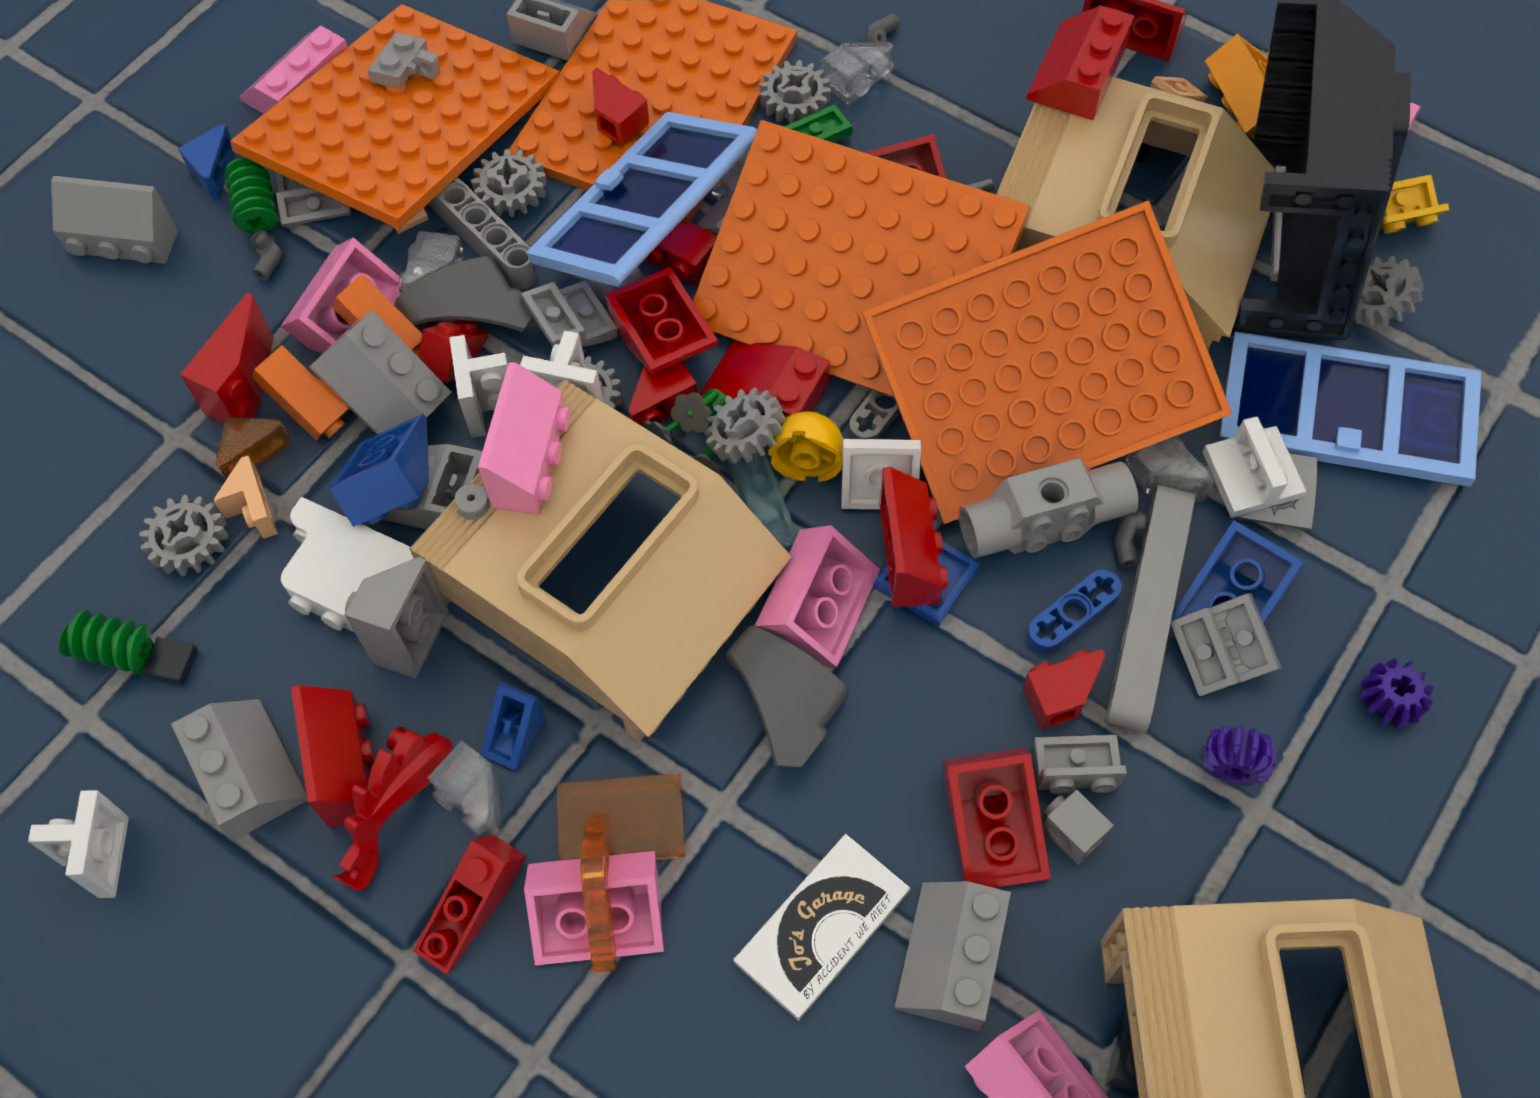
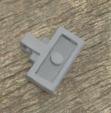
[368,32,440,89]

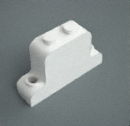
[281,497,414,631]

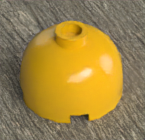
[768,411,844,482]

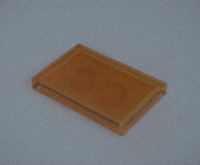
[557,773,686,861]

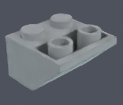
[506,0,598,61]

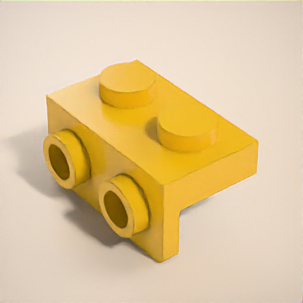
[1381,175,1450,234]

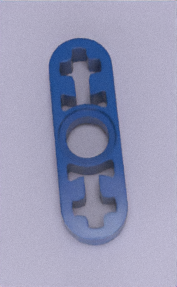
[1026,570,1122,655]

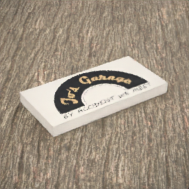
[733,834,910,1021]

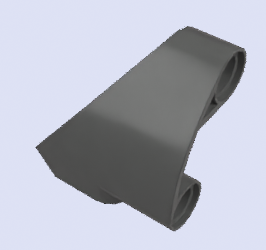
[395,256,534,334]
[725,626,849,768]

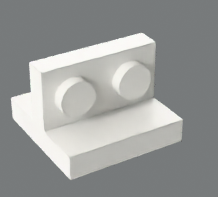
[520,330,603,402]
[449,335,508,438]
[1202,416,1307,518]
[841,439,921,509]
[28,790,129,898]

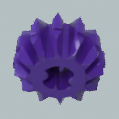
[1359,658,1434,729]
[1203,725,1277,786]

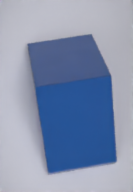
[178,125,235,200]
[480,682,546,771]

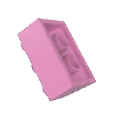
[239,26,348,114]
[280,237,408,354]
[478,362,571,515]
[755,525,880,667]
[524,851,664,966]
[964,1010,1108,1098]

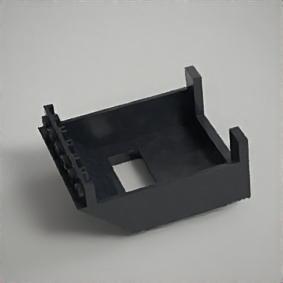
[1237,0,1411,340]

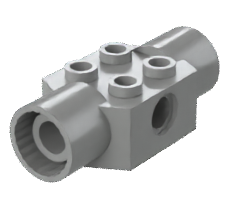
[958,458,1138,558]

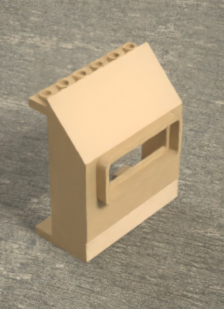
[996,77,1277,350]
[409,379,792,742]
[1100,899,1462,1098]

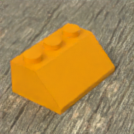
[1205,34,1268,139]

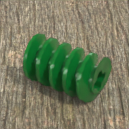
[225,157,278,233]
[58,609,154,675]

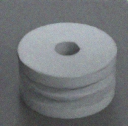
[455,483,490,520]

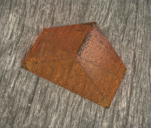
[215,417,292,480]

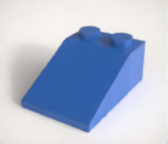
[328,414,428,527]
[1171,520,1304,625]

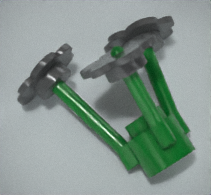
[643,389,726,476]

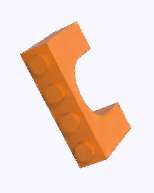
[252,274,422,441]

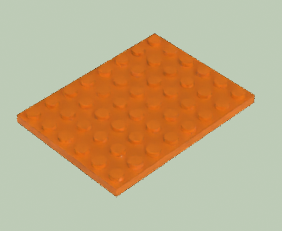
[509,0,797,224]
[230,4,560,230]
[693,120,1031,398]
[862,200,1232,525]

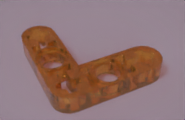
[580,812,617,973]

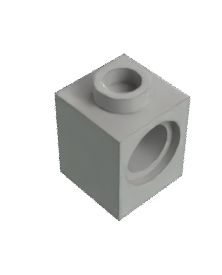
[1043,789,1114,865]

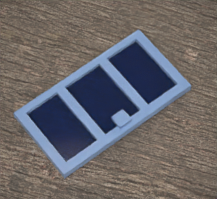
[526,112,757,287]
[1218,331,1481,487]

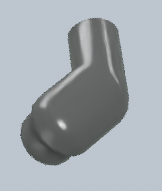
[865,13,899,52]
[251,230,282,281]
[1114,512,1148,569]

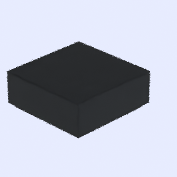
[142,637,198,685]

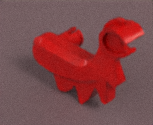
[332,726,453,891]

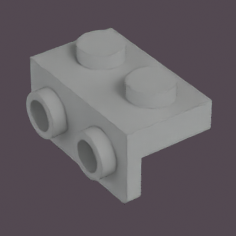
[1033,735,1127,794]

